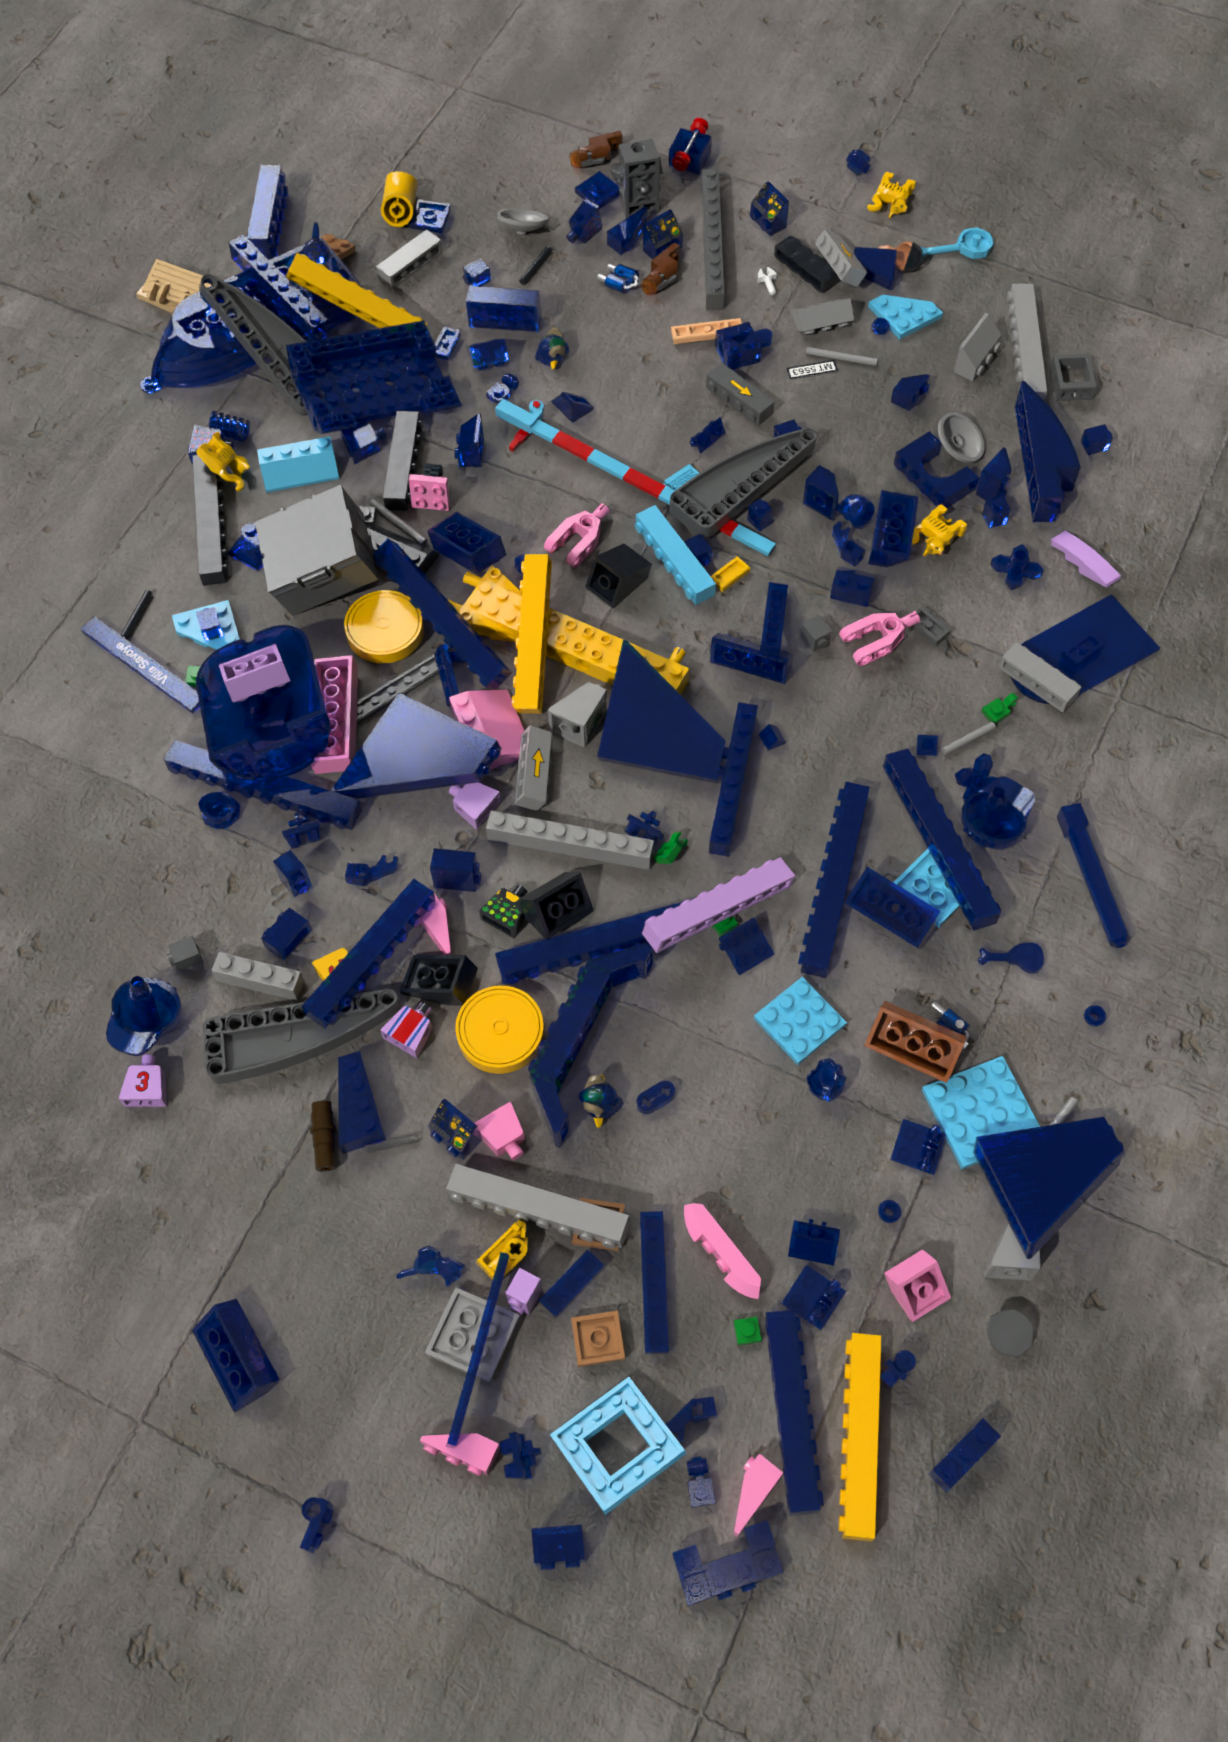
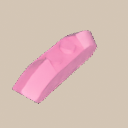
[684,1203,761,1299]

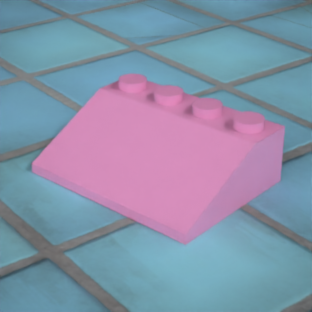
[449,690,525,774]

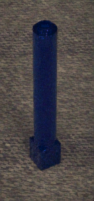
[1057,803,1131,948]

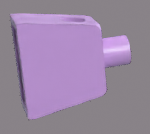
[449,780,501,830]

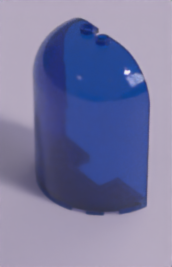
[196,625,331,781]

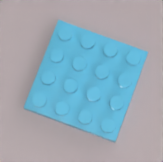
[922,1056,1044,1170]

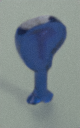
[978,943,1044,974]

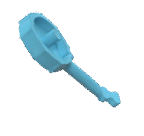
[921,227,994,259]

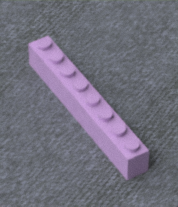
[642,857,795,953]

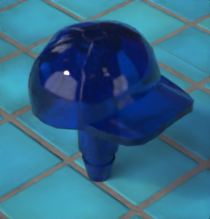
[961,776,1035,850]
[106,976,182,1056]

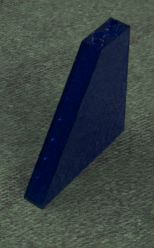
[597,640,729,784]
[331,693,502,801]
[973,1117,1124,1259]

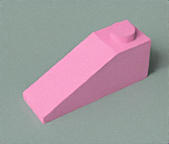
[413,893,452,955]
[733,1453,783,1537]

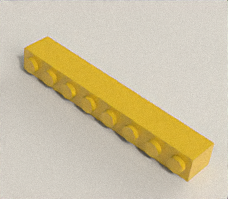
[286,253,428,348]
[512,554,552,714]
[838,1333,881,1542]

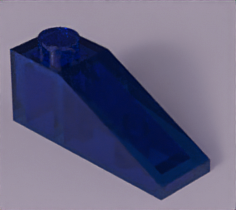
[607,206,647,255]

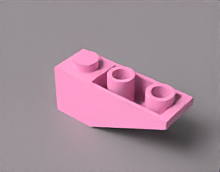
[420,1433,500,1476]

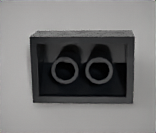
[518,872,594,939]

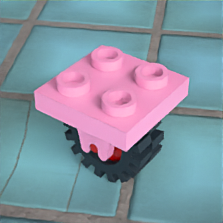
[409,463,450,511]

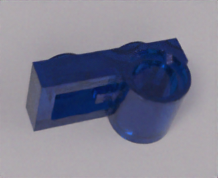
[299,1497,334,1554]

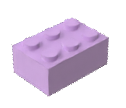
[219,644,290,703]

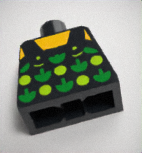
[479,885,528,938]

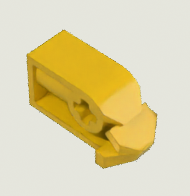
[476,1220,528,1285]

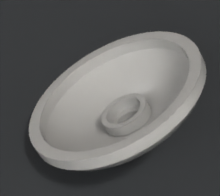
[497,209,548,234]
[938,412,984,463]

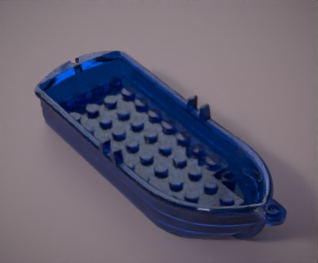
[140,238,360,393]

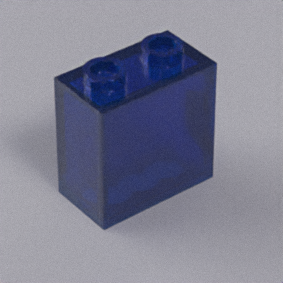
[430,848,481,892]

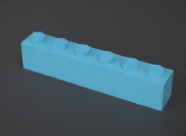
[635,505,716,605]

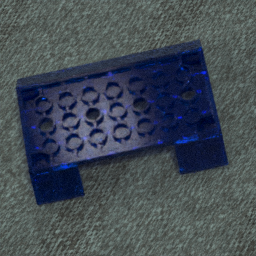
[286,320,462,434]

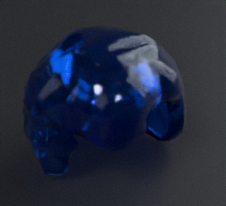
[837,494,875,529]
[806,1058,847,1102]

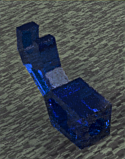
[832,521,865,567]
[345,855,399,886]
[665,1397,717,1442]

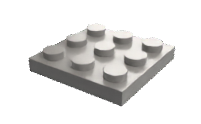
[425,1287,520,1383]

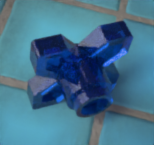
[990,544,1044,590]
[955,753,1001,809]

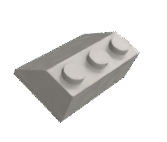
[790,298,854,334]
[954,313,1002,381]

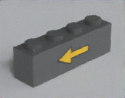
[706,363,775,426]

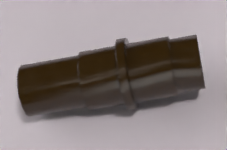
[310,1100,337,1172]

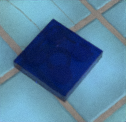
[575,171,619,210]
[409,199,451,233]

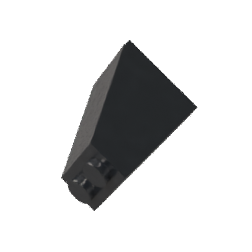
[585,543,652,608]

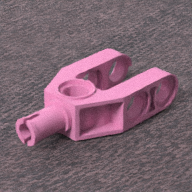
[544,503,610,568]
[839,611,920,666]

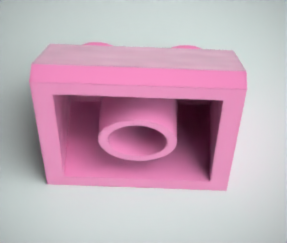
[884,1249,951,1322]

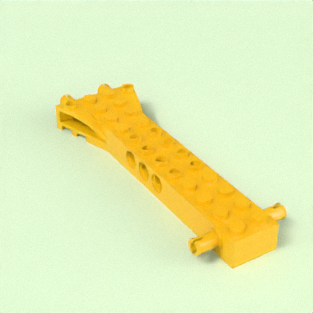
[443,565,689,715]

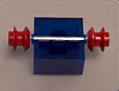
[668,117,712,174]

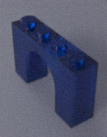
[894,431,979,508]

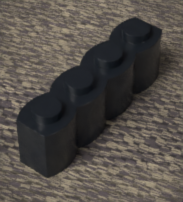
[774,236,838,293]

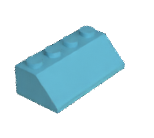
[257,436,339,493]

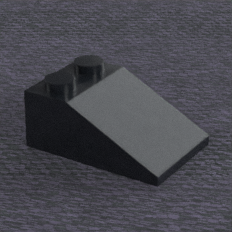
[399,955,478,1006]

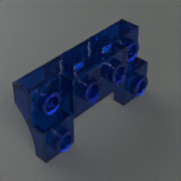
[672,1520,784,1607]

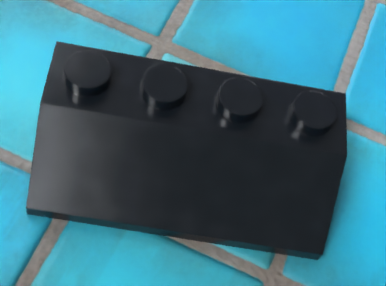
[366,524,439,581]

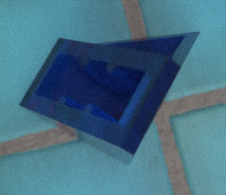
[551,391,594,423]

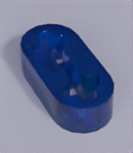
[637,1081,675,1114]

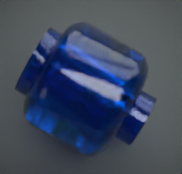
[846,149,871,175]

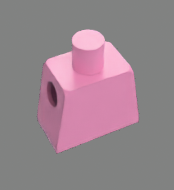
[473,1102,525,1160]

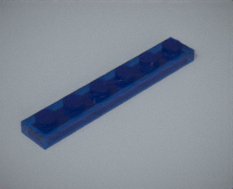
[759,582,788,656]
[640,1211,669,1354]

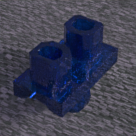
[625,810,665,844]
[282,813,321,849]
[880,1350,916,1387]
[499,1432,542,1481]

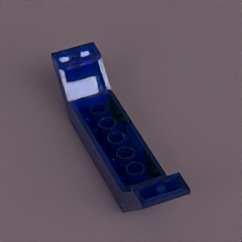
[528,942,654,1148]

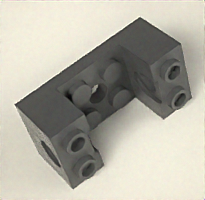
[619,139,659,219]

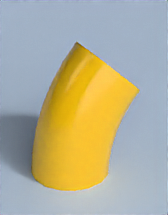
[381,172,418,227]

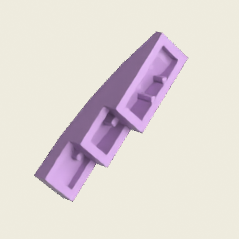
[1051,531,1121,588]

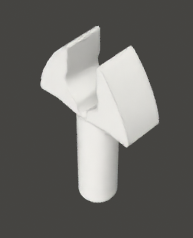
[758,267,777,296]

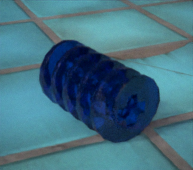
[209,411,250,442]

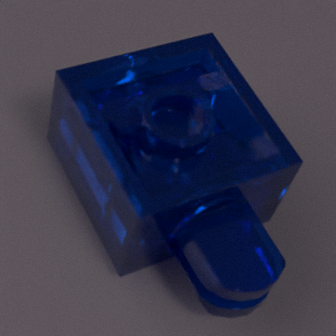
[715,322,772,370]

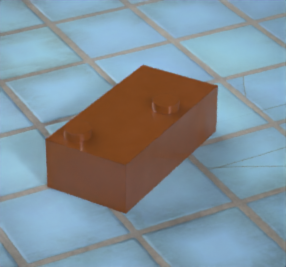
[864,1001,967,1083]

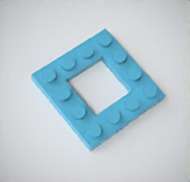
[550,1377,686,1515]

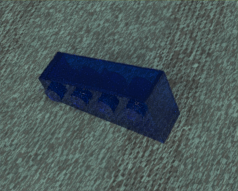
[338,1051,386,1154]

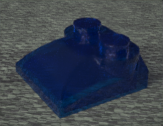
[228,523,264,571]

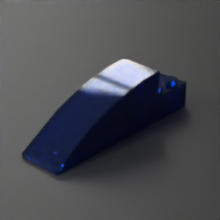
[1014,381,1081,522]

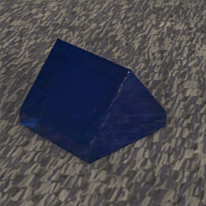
[759,724,786,751]

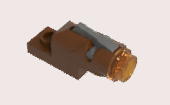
[569,130,622,168]
[641,242,680,295]

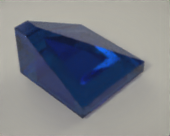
[916,735,938,756]

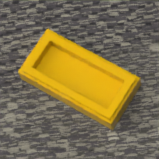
[710,556,751,592]

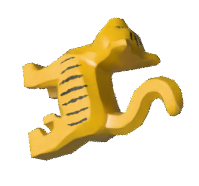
[867,171,916,218]
[196,431,250,491]
[901,504,967,556]

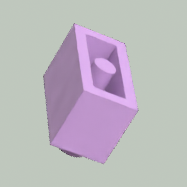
[506,1268,543,1315]

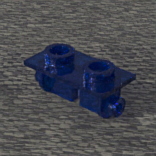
[689,417,725,453]

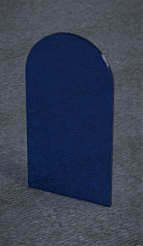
[1010,594,1160,704]

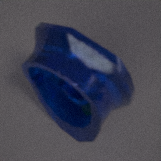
[198,791,240,830]

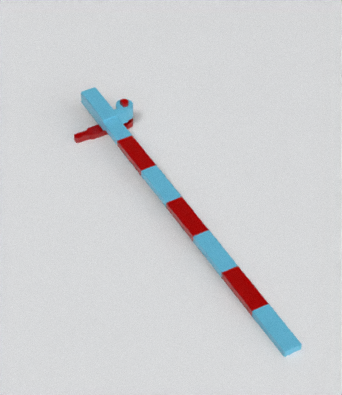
[495,399,776,556]

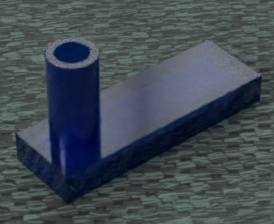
[434,644,471,706]

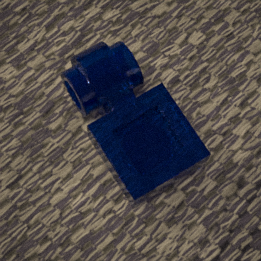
[486,373,519,405]
[687,1456,716,1508]

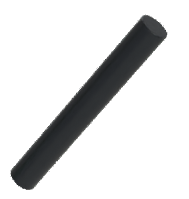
[519,246,552,285]
[120,590,152,640]

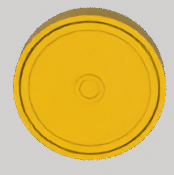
[344,590,424,663]
[455,986,544,1074]

